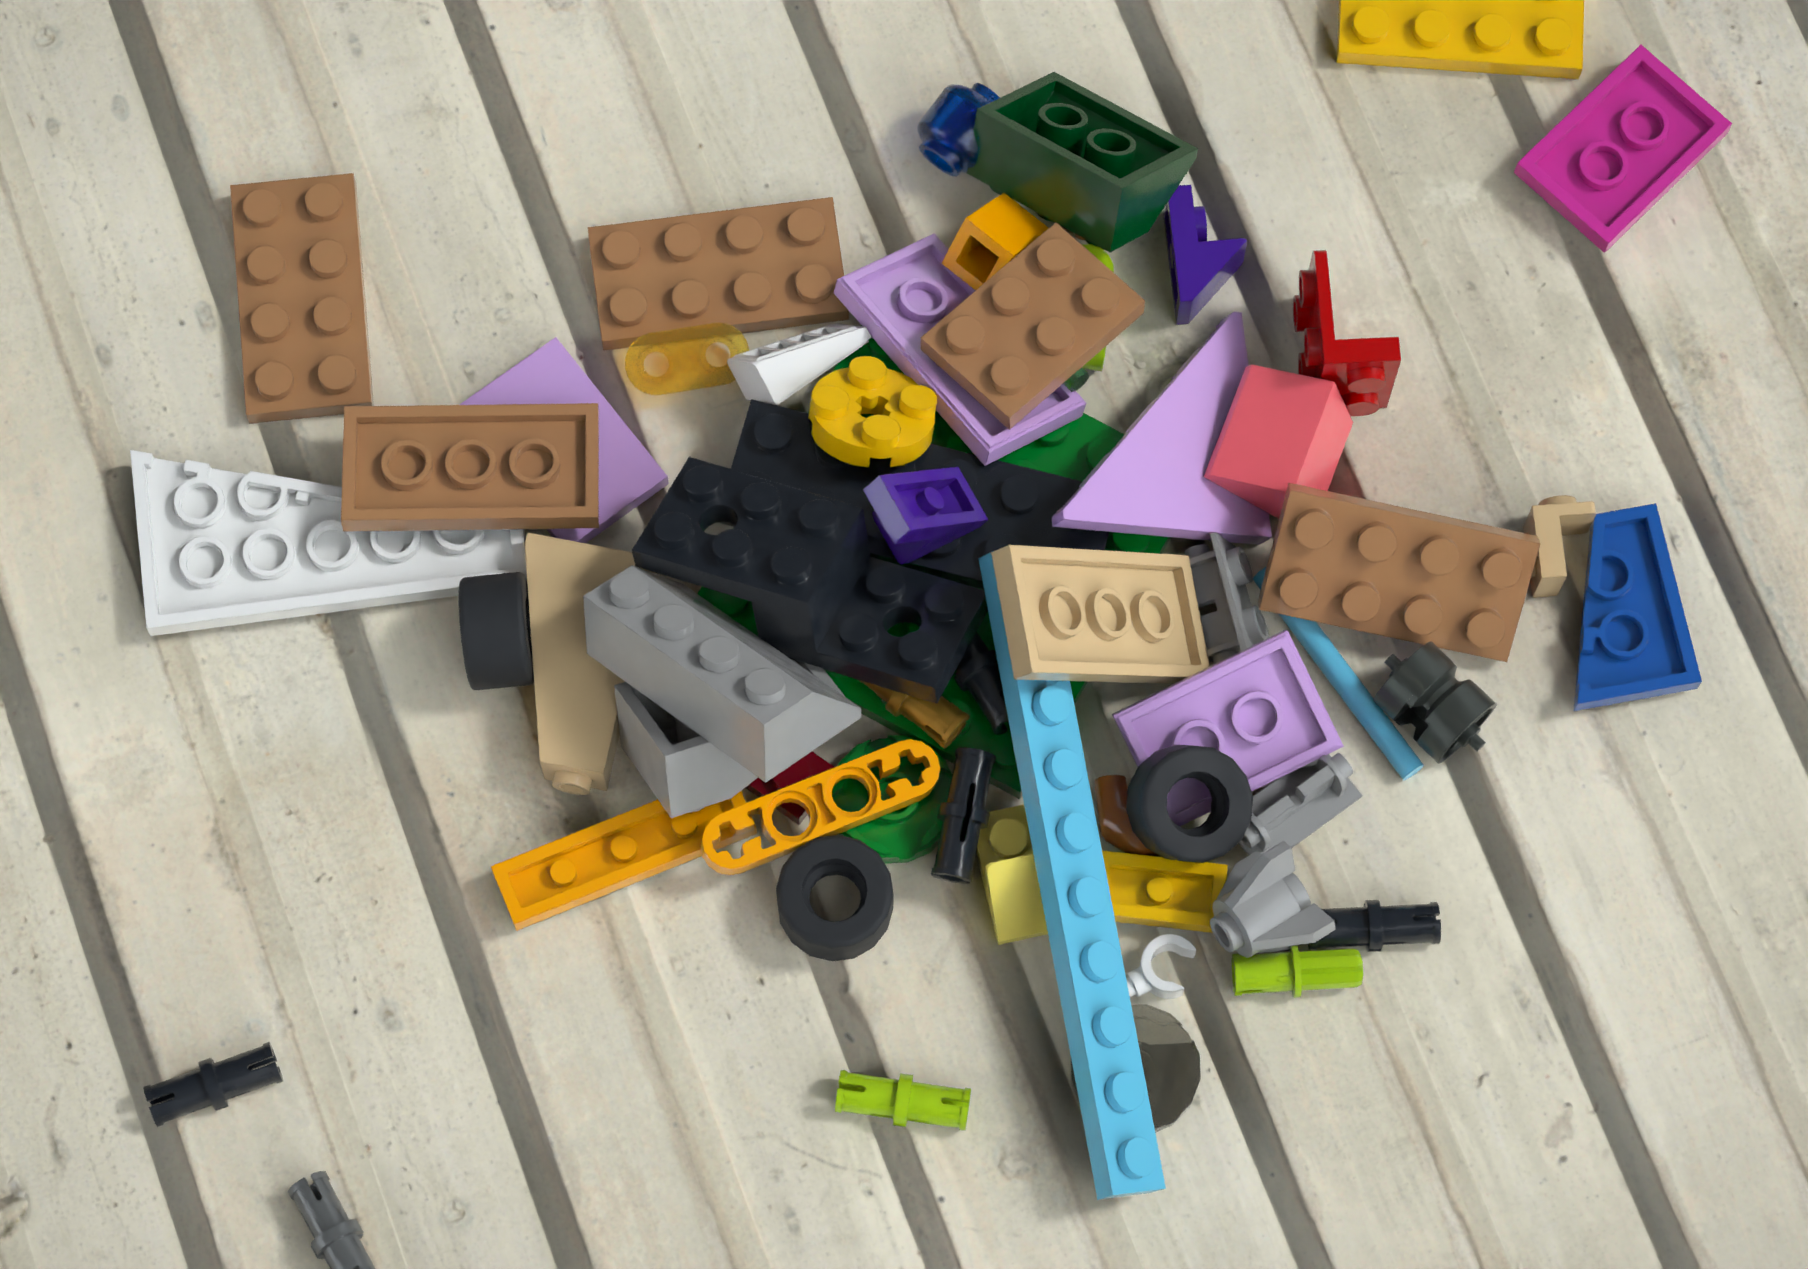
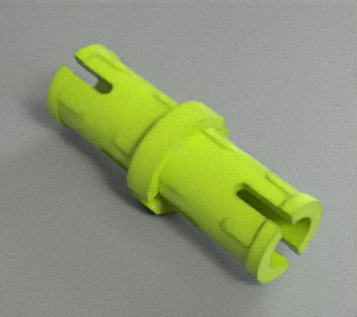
[835,1070,971,1131]

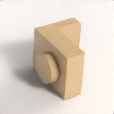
[1523,495,1596,598]

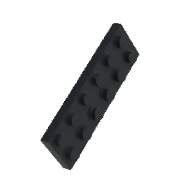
[718,399,1110,589]

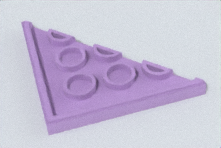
[1052,312,1272,545]

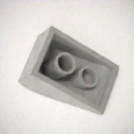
[614,659,845,818]

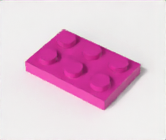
[1514,45,1732,253]

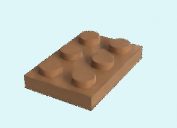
[921,222,1145,430]

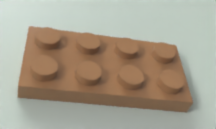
[230,173,374,424]
[587,197,849,351]
[341,403,599,532]
[1258,483,1541,662]

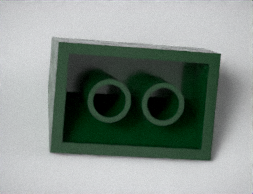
[966,72,1198,253]

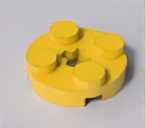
[808,356,937,467]

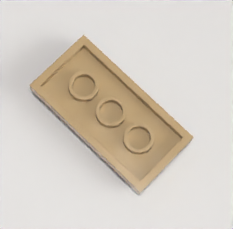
[991,545,1210,684]

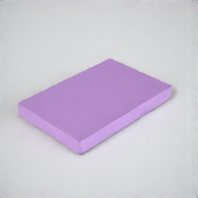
[460,337,669,543]
[1112,630,1344,826]

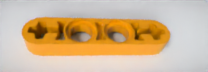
[701,739,940,875]

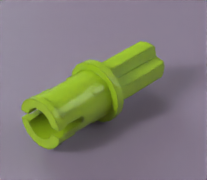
[1231,945,1363,998]

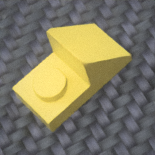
[976,804,1048,945]

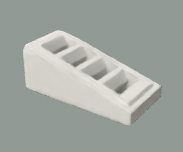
[727,323,871,405]

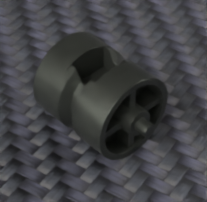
[1373,641,1497,764]

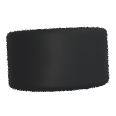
[458,572,534,690]
[1126,745,1253,863]
[776,835,894,961]

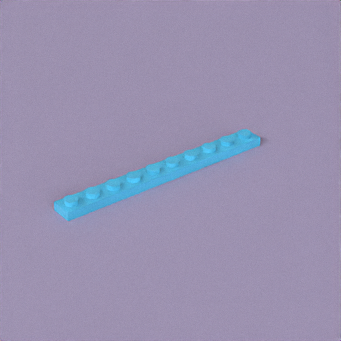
[978,551,1166,1200]

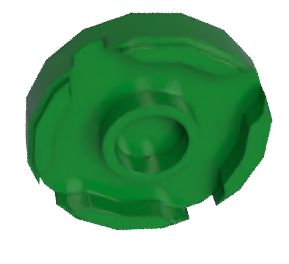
[832,735,952,863]

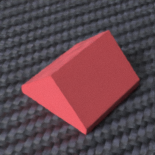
[1204,364,1353,519]

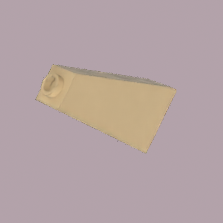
[525,533,655,795]

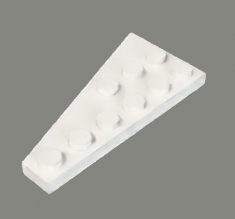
[130,450,527,636]

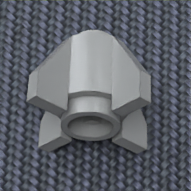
[1210,841,1336,958]

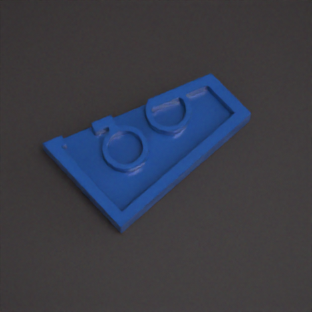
[1573,503,1702,711]

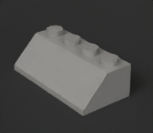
[583,565,861,783]

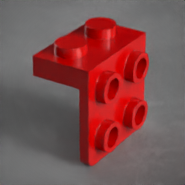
[1293,250,1401,416]

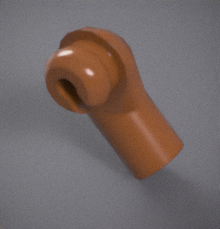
[1094,775,1159,857]

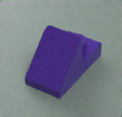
[1163,185,1247,325]
[863,467,988,564]

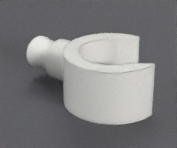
[1126,934,1196,999]

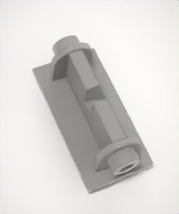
[1184,532,1269,664]
[1238,753,1362,856]

